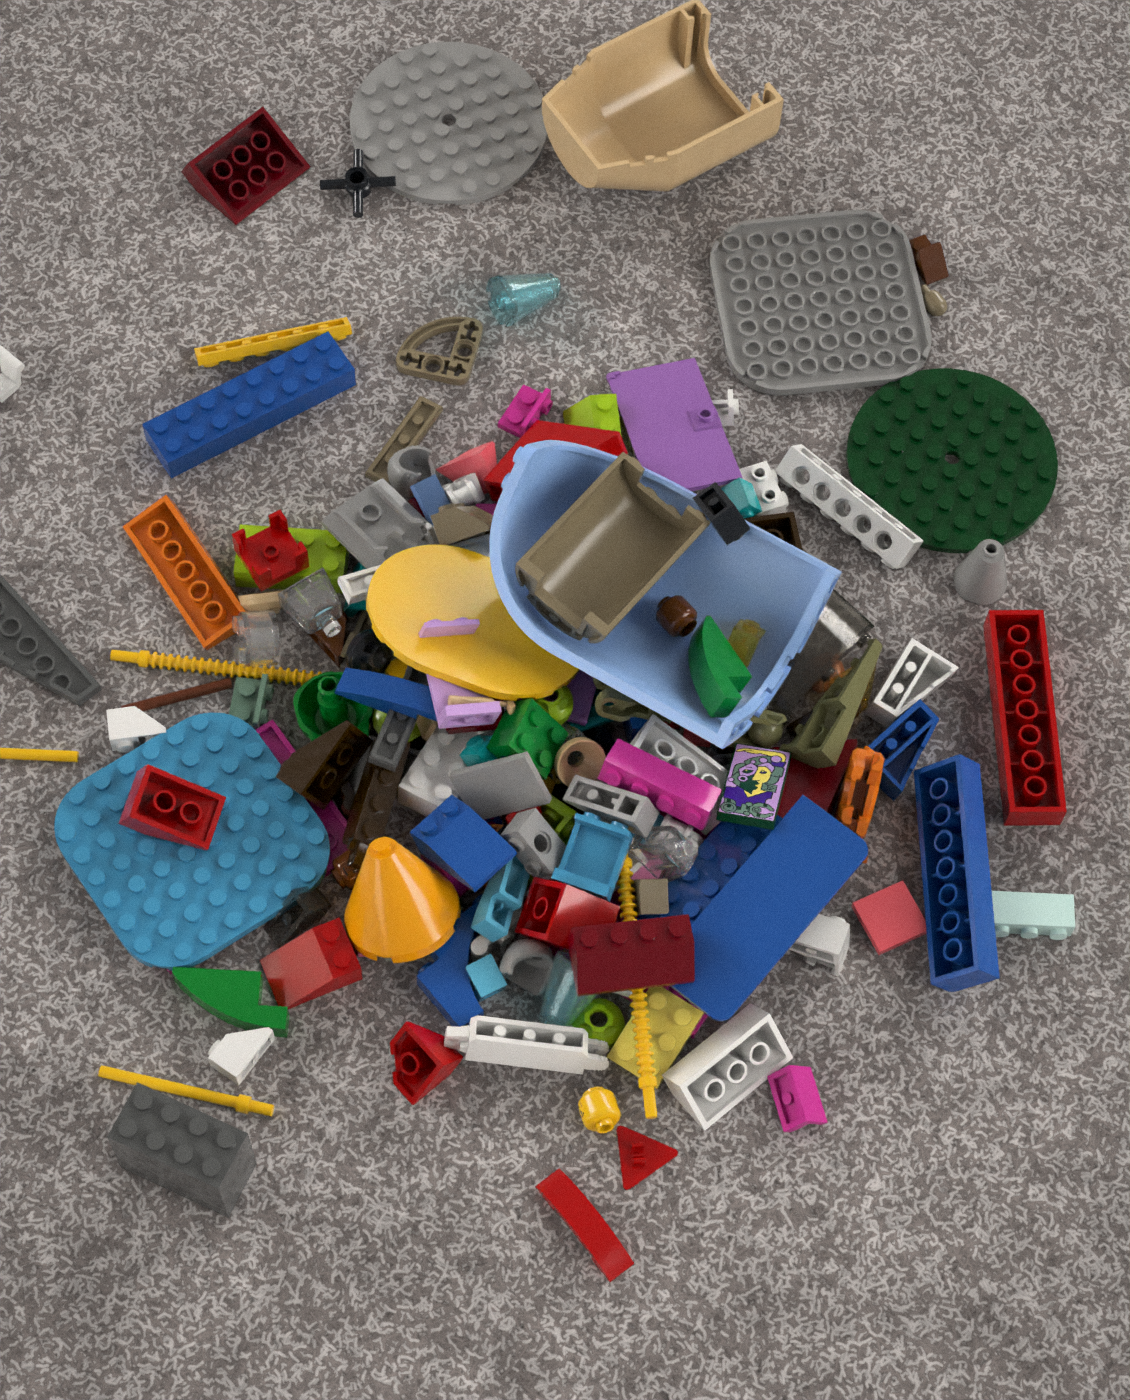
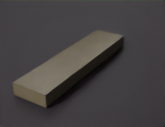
[365,396,443,485]

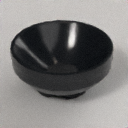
[346,629,392,674]

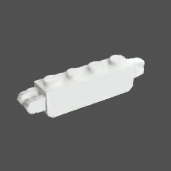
[444,1015,609,1074]

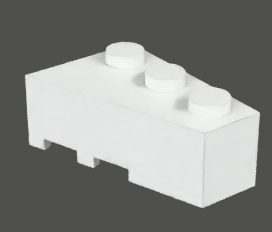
[864,638,959,728]
[786,914,850,976]

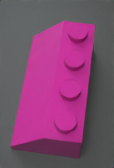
[598,738,722,830]

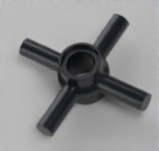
[320,149,396,218]

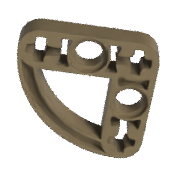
[396,316,483,386]

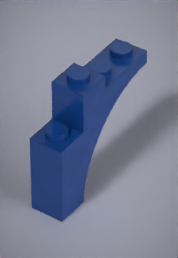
[417,894,484,1027]

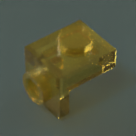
[728,619,766,668]

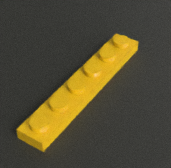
[194,317,352,367]

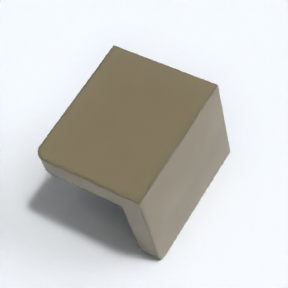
[631,879,669,915]

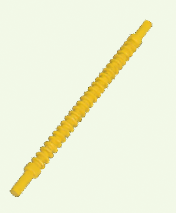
[110,649,322,686]
[616,853,657,1119]

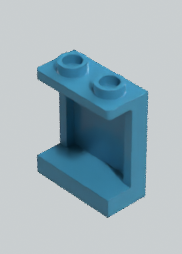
[551,812,633,902]

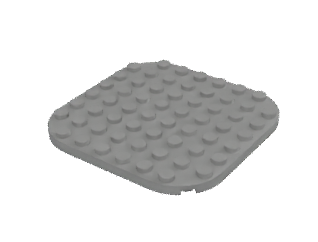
[709,210,932,396]

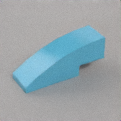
[470,856,530,942]

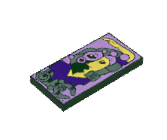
[716,743,792,830]

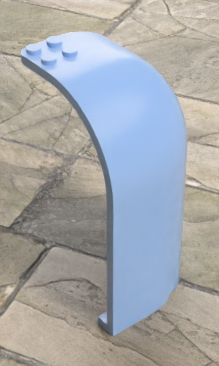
[489,440,842,749]

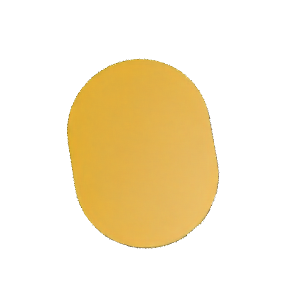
[366,545,580,701]

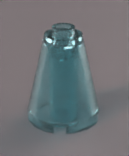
[486,273,561,327]
[538,950,598,1027]

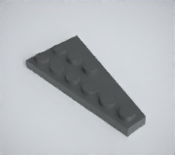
[0,574,102,706]

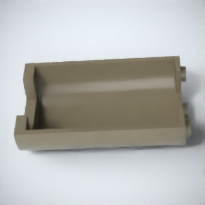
[515,452,711,643]

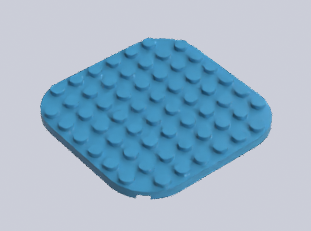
[54,712,330,971]

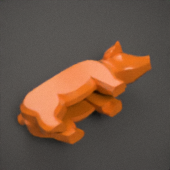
[835,746,885,864]

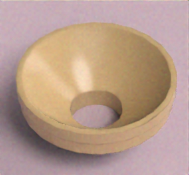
[238,589,289,617]
[554,737,606,787]

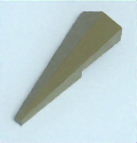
[779,638,883,769]

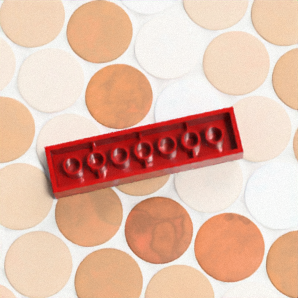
[983,610,1067,826]

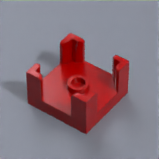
[232,509,310,592]

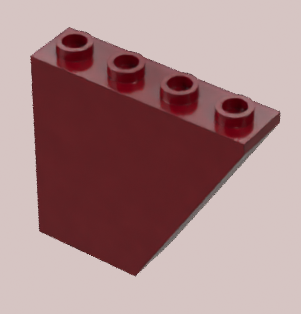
[770,739,858,818]

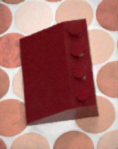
[181,107,310,225]

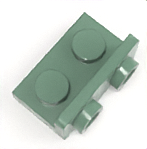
[229,674,274,730]

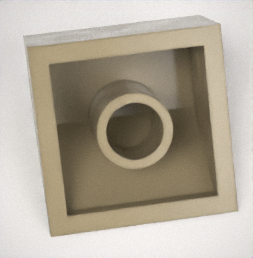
[431,502,493,545]

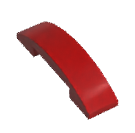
[535,1168,634,1282]

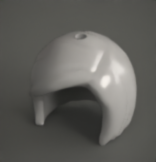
[387,445,435,498]
[500,938,556,996]

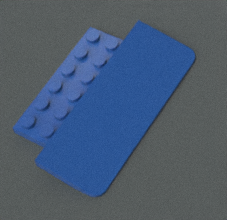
[637,795,868,1021]

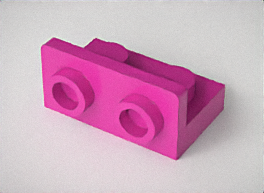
[498,384,553,438]

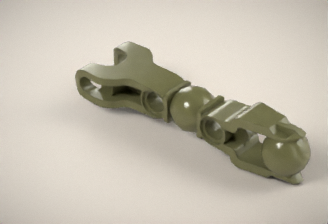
[593,677,787,748]

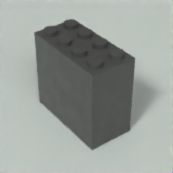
[107,1082,257,1218]

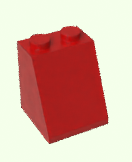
[514,877,620,952]

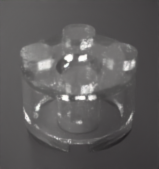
[232,610,280,667]

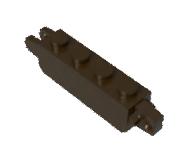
[342,738,411,870]

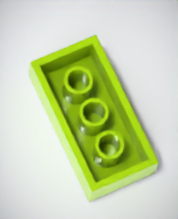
[233,524,349,593]

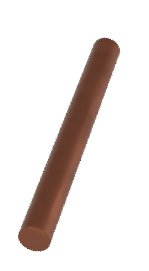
[121,677,232,711]

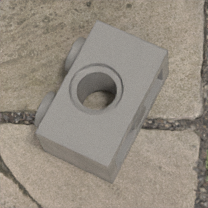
[500,808,566,878]

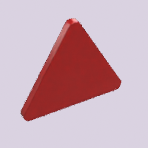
[617,1125,678,1190]

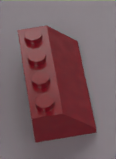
[567,914,695,996]

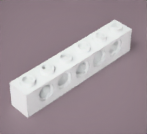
[775,444,924,569]

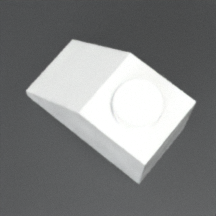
[208,1027,275,1086]

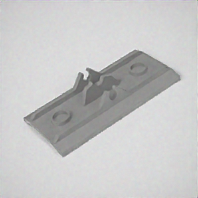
[321,478,440,569]

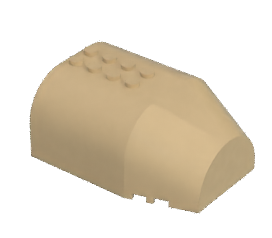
[542,0,784,192]

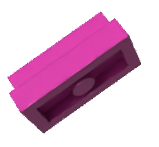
[767,1065,828,1133]

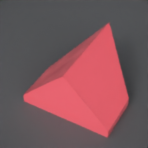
[436,441,497,494]

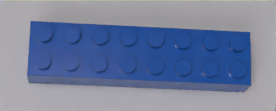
[142,332,356,479]
[914,754,1000,992]

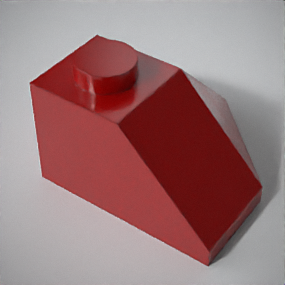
[390,1021,464,1105]

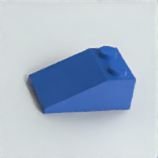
[410,795,517,892]

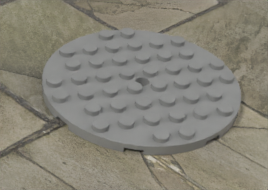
[350,42,548,205]

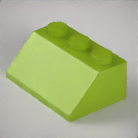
[563,393,622,437]

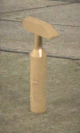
[448,695,516,715]

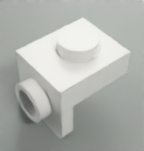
[712,389,739,426]

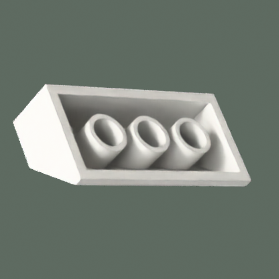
[630,714,728,835]
[662,1003,793,1131]

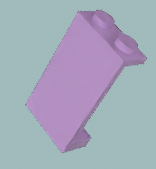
[418,617,502,729]

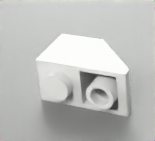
[106,706,166,753]

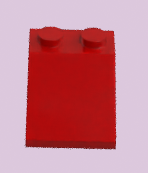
[118,764,226,851]
[259,917,363,1009]

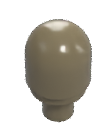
[921,284,947,317]

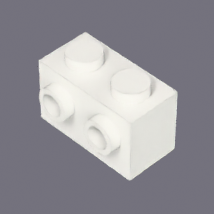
[739,461,789,517]

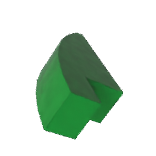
[688,616,752,718]
[172,967,289,1038]

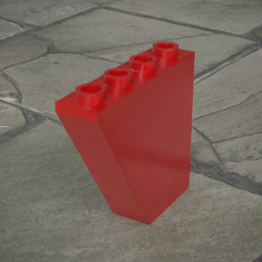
[483,420,628,502]

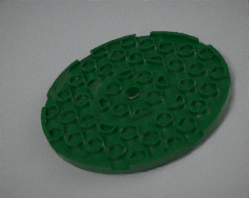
[846,368,1058,554]

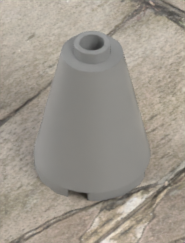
[953,539,1007,605]

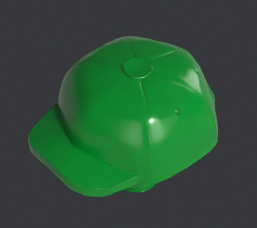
[293,671,373,742]

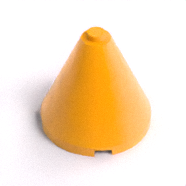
[344,837,461,963]

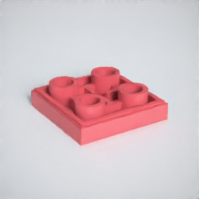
[851,880,927,955]

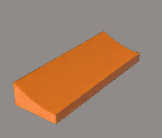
[122,495,256,650]

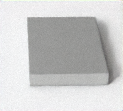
[449,751,552,820]

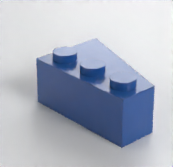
[868,699,939,801]

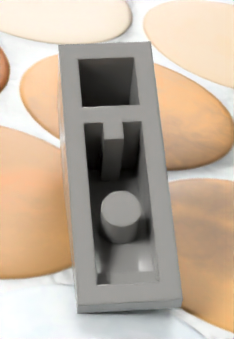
[563,774,659,838]

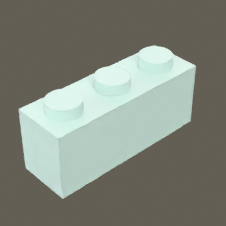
[992,891,1075,940]

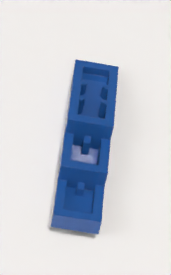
[335,668,437,722]

